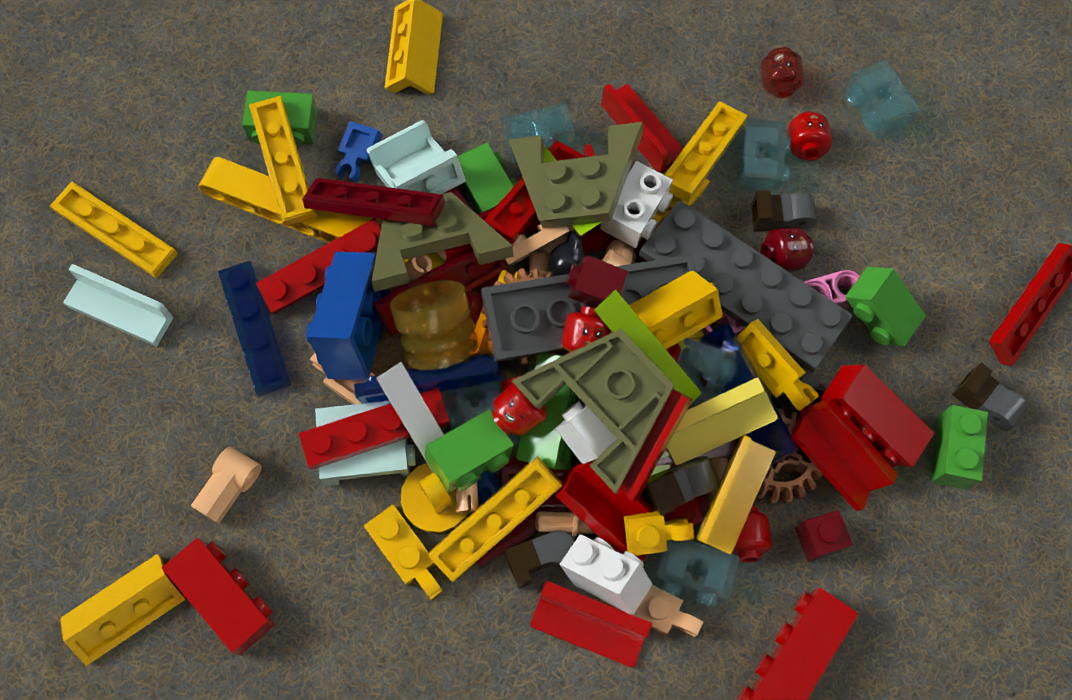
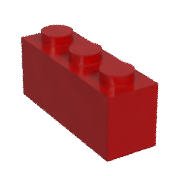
[820,364,934,467]
[162,537,275,656]

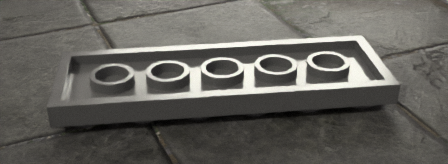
[639,200,853,372]
[481,254,697,362]

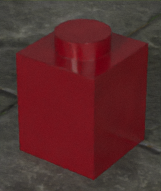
[566,255,628,308]
[795,510,853,562]

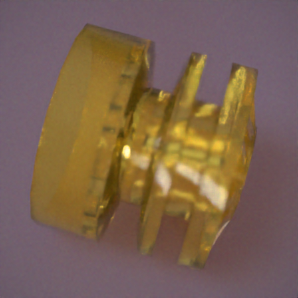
[390,281,479,370]

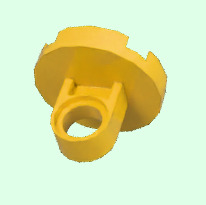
[401,463,468,534]

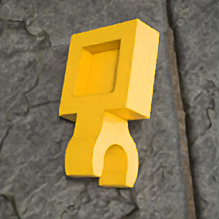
[624,512,694,556]

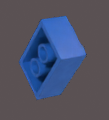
[306,252,390,381]

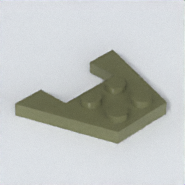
[508,122,644,228]
[372,192,514,292]
[512,329,675,494]

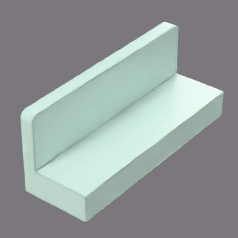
[63,264,174,347]

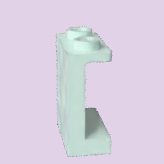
[367,120,466,194]
[315,401,416,486]

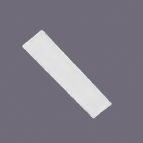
[376,362,444,473]

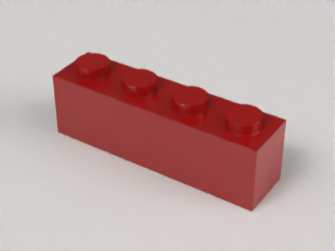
[736,587,859,700]

